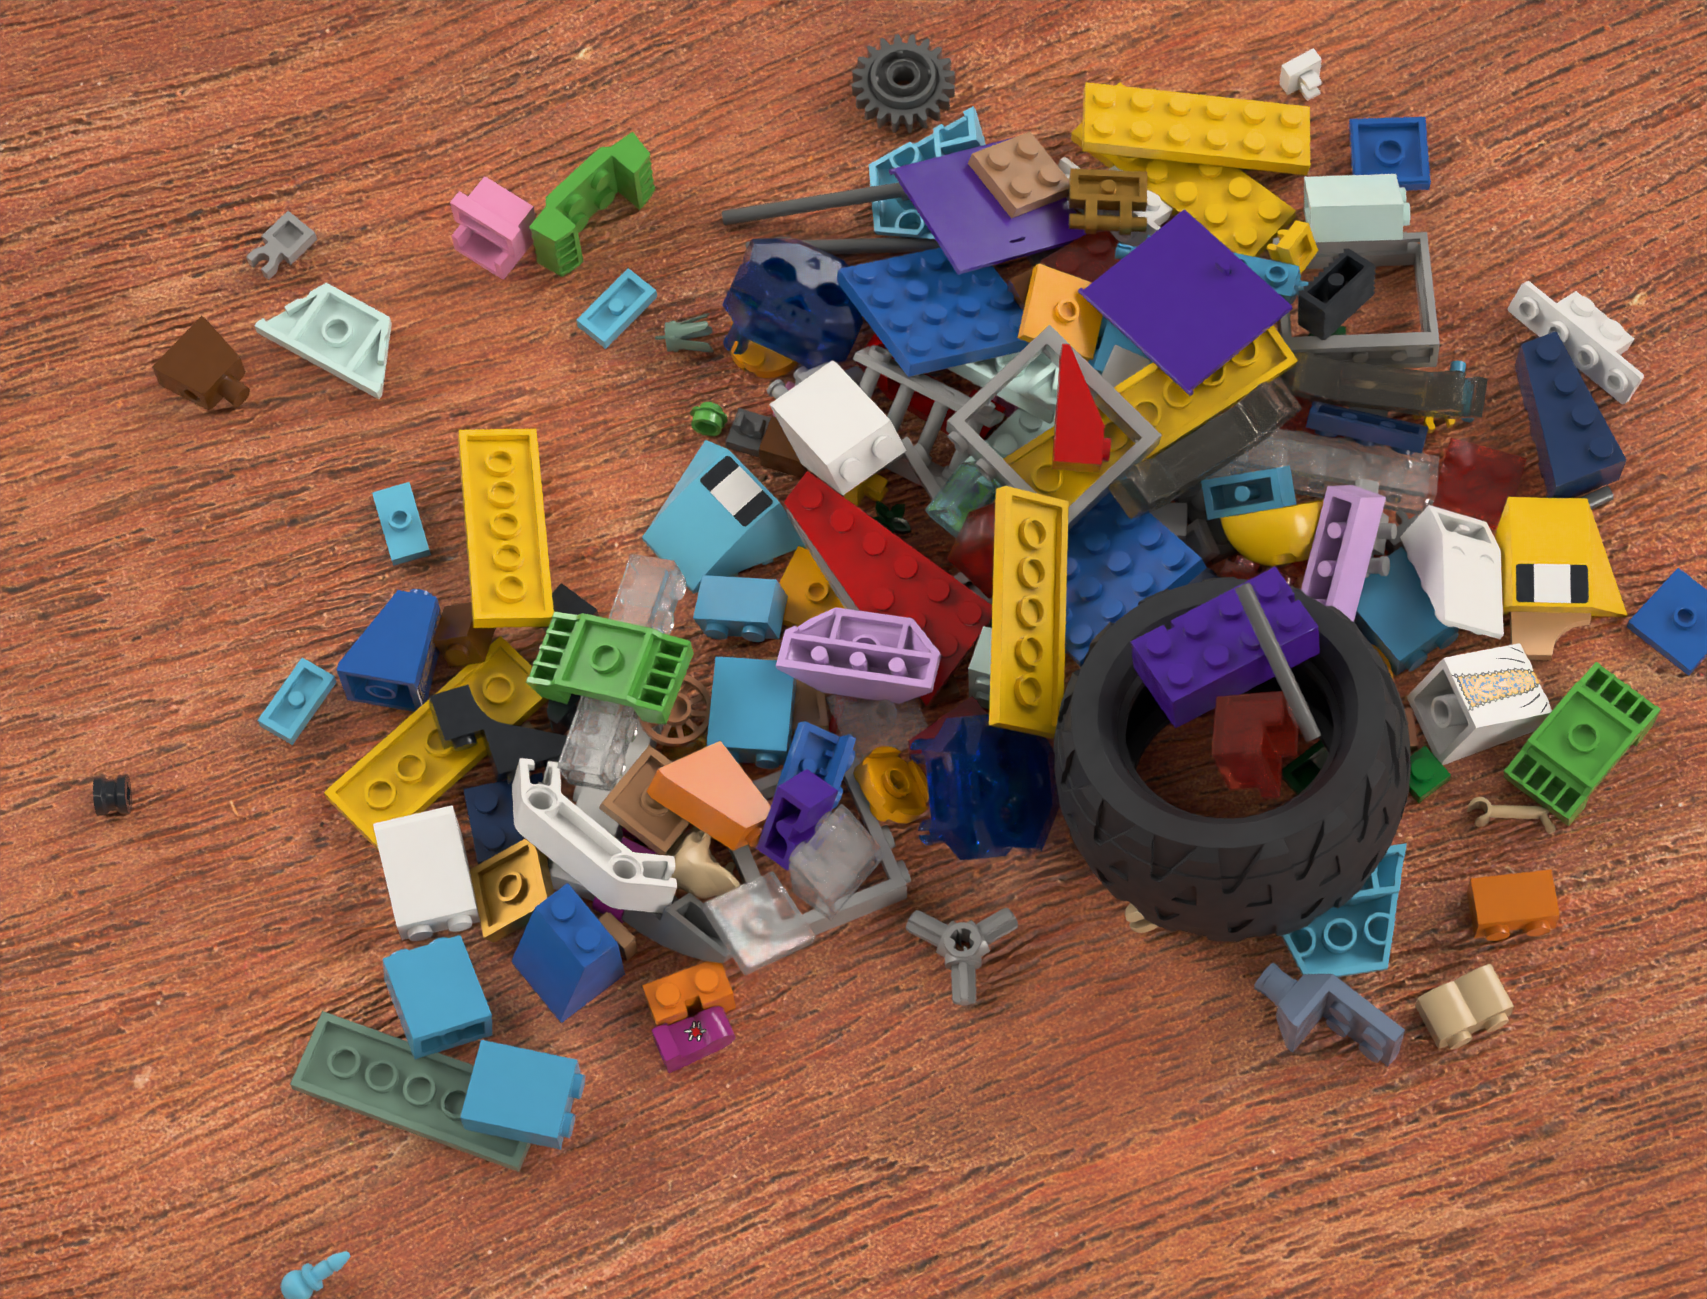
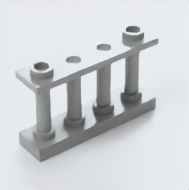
[853,345,1005,487]

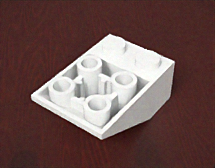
[1400,505,1504,639]

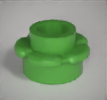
[690,402,728,436]

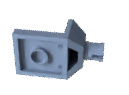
[1254,962,1405,1066]

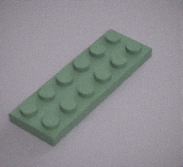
[290,1011,531,1172]

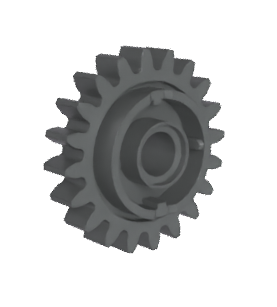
[852,34,955,133]

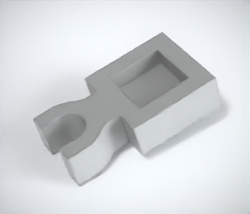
[246,211,317,280]

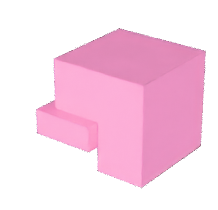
[450,176,536,280]

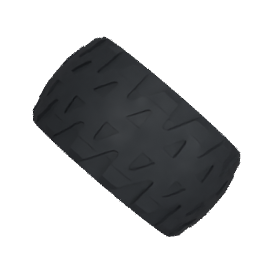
[1054,577,1410,942]

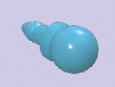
[281,1251,350,1299]

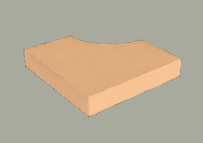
[1510,612,1591,661]

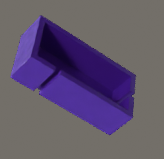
[1131,567,1320,728]

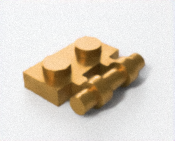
[1069,168,1147,236]

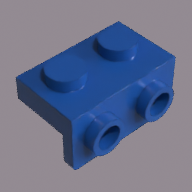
[773,721,856,811]

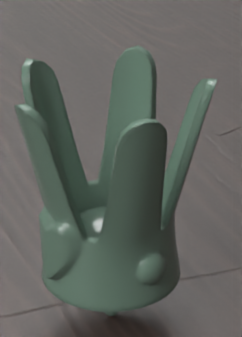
[655,313,714,352]

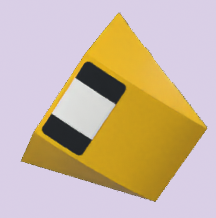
[1494,497,1628,617]

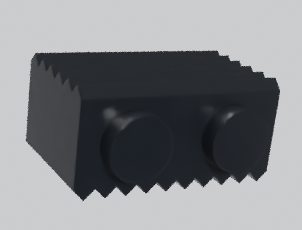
[1298,249,1376,340]

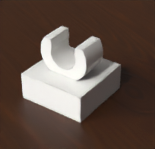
[1279,48,1322,101]

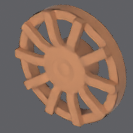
[638,675,711,748]

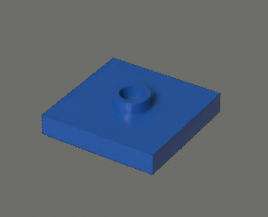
[1349,117,1431,191]
[1627,568,1707,676]

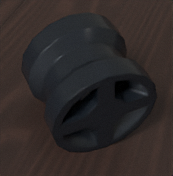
[93,774,132,816]

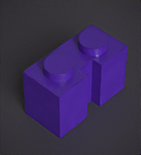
[756,769,838,871]

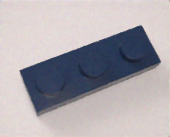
[1306,401,1428,455]

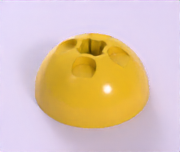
[1220,500,1324,566]

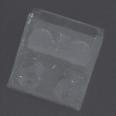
[789,804,882,921]

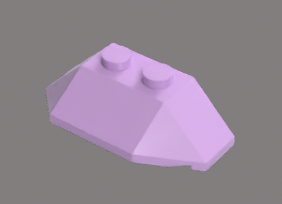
[776,608,941,704]

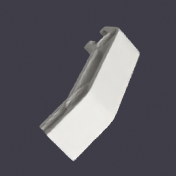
[512,758,677,913]

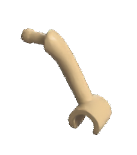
[1467,797,1556,834]

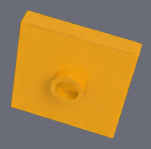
[1018,264,1103,362]
[779,546,845,627]

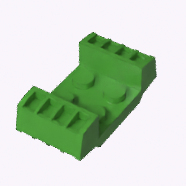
[529,132,655,277]
[526,612,694,725]
[1504,662,1661,826]

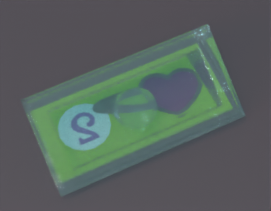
[926,461,998,541]

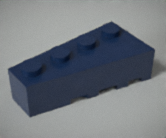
[1514,331,1627,498]

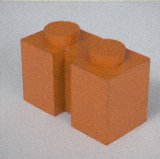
[1467,869,1560,941]
[642,961,736,1027]

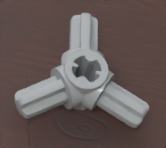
[906,908,1018,1006]

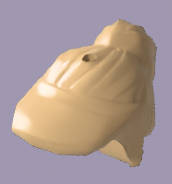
[665,826,744,898]

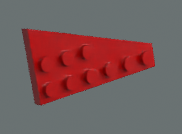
[784,471,992,708]

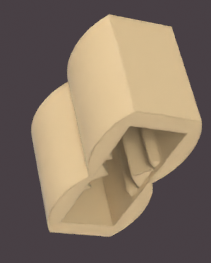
[1415,964,1514,1050]

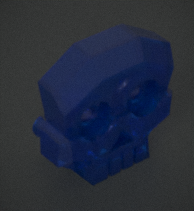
[722,238,864,380]
[910,714,1060,860]

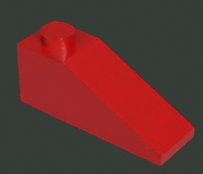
[1051,344,1111,473]

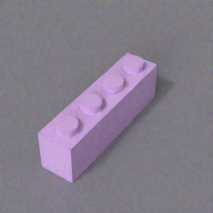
[1301,485,1386,622]

